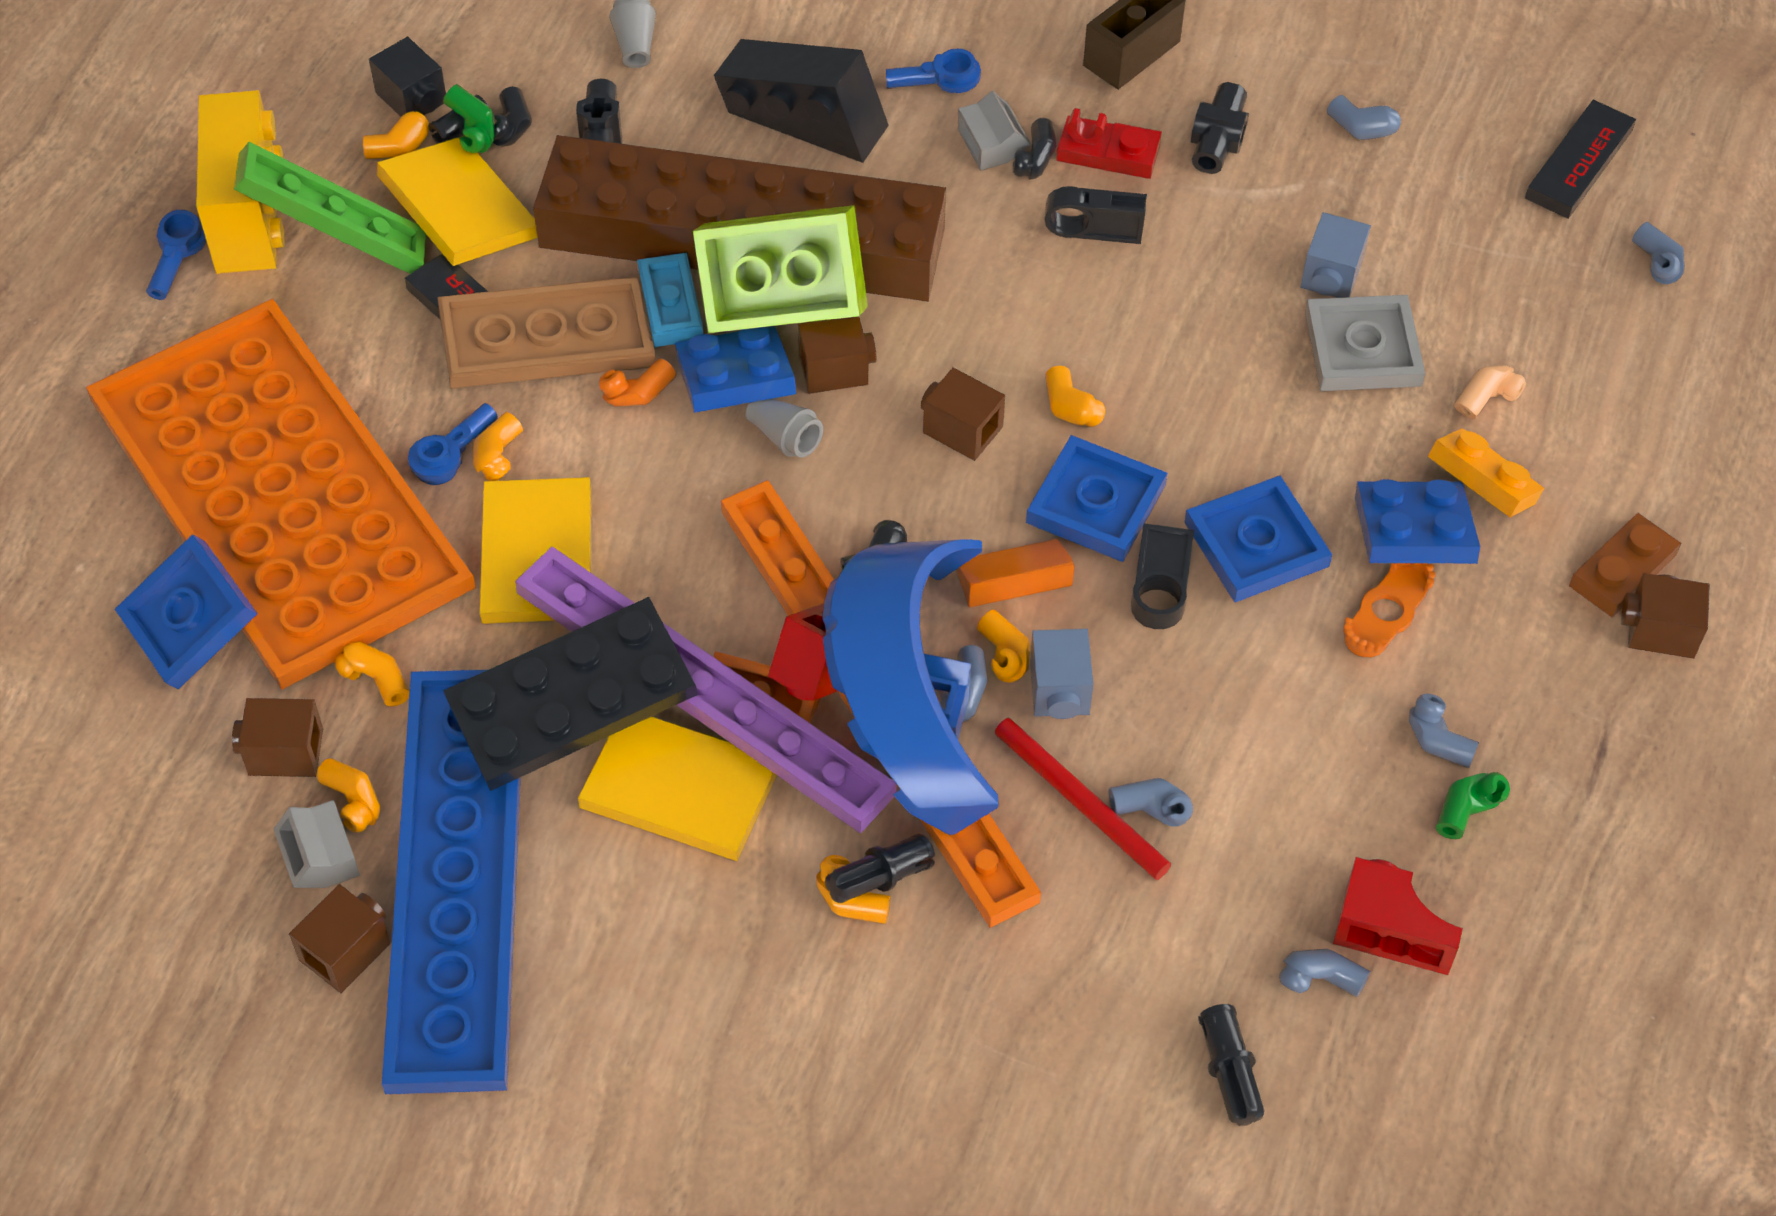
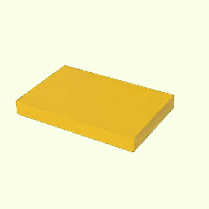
[377,136,537,266]
[480,477,592,624]
[578,717,777,861]

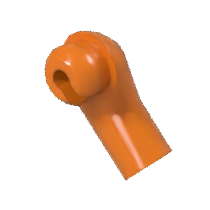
[598,358,676,407]

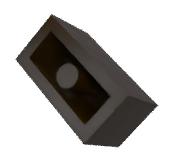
[1083,0,1186,90]

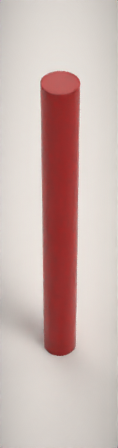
[995,717,1171,880]

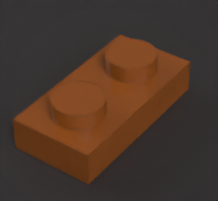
[1569,513,1681,618]

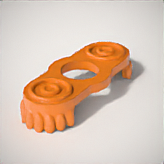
[1343,563,1435,658]

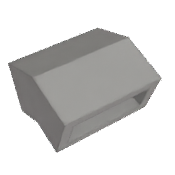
[958,90,1031,171]
[274,800,360,888]

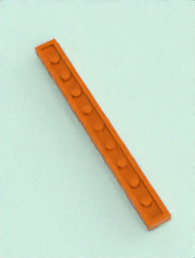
[721,480,1041,928]

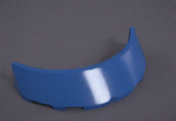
[823,539,999,835]

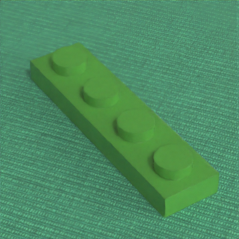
[234,142,426,274]

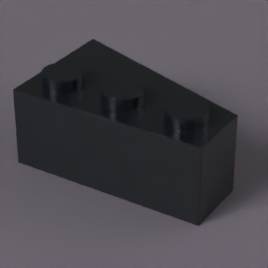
[713,39,889,163]

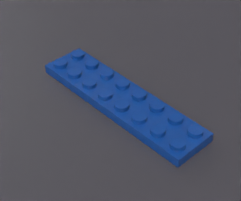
[382,670,521,1094]

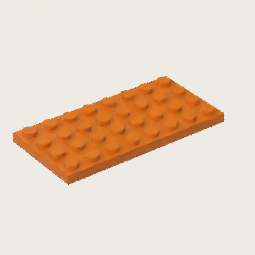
[86,298,476,690]

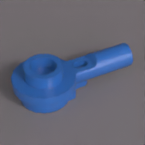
[886,48,981,93]
[146,210,207,300]
[408,403,498,485]

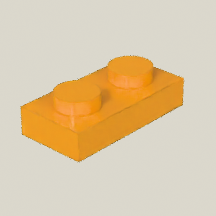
[1427,428,1545,518]

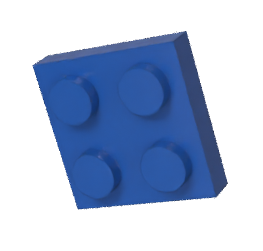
[675,326,797,413]
[1026,435,1168,562]
[1184,476,1332,603]
[1355,479,1481,564]
[115,534,258,689]

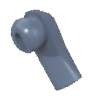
[1327,95,1401,140]
[1632,222,1685,284]
[940,645,988,722]
[1409,693,1479,768]
[1108,778,1193,826]
[1279,949,1371,997]

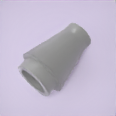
[609,0,656,68]
[746,399,823,458]

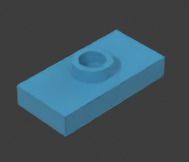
[637,253,703,347]

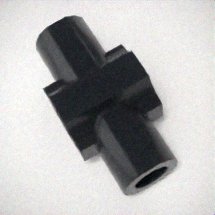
[576,78,622,144]
[1190,82,1249,174]

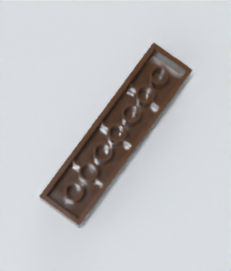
[533,135,946,302]

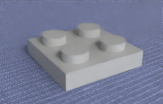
[1305,295,1425,391]

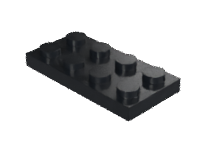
[443,597,698,791]

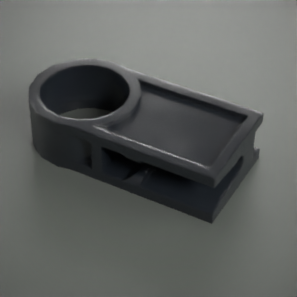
[1044,186,1147,244]
[1131,523,1194,629]

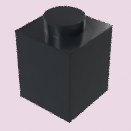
[369,36,446,117]

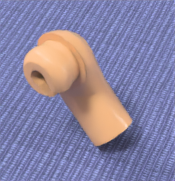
[1454,365,1526,419]

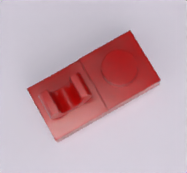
[1056,108,1162,179]

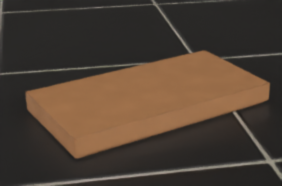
[438,276,656,389]

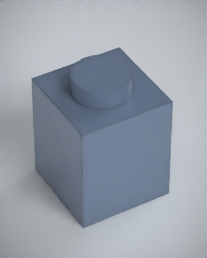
[1300,212,1371,298]
[1030,629,1093,719]

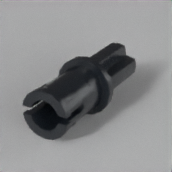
[825,833,935,903]
[1198,1004,1264,1126]

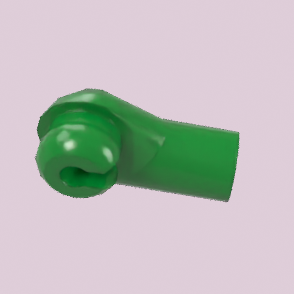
[443,84,494,153]
[1436,772,1510,840]

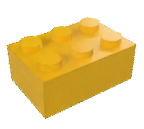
[196,90,285,274]

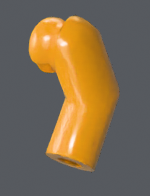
[363,111,429,159]
[1045,366,1105,427]
[473,412,523,481]
[977,609,1031,683]
[335,642,410,707]
[317,758,381,833]
[816,855,891,924]

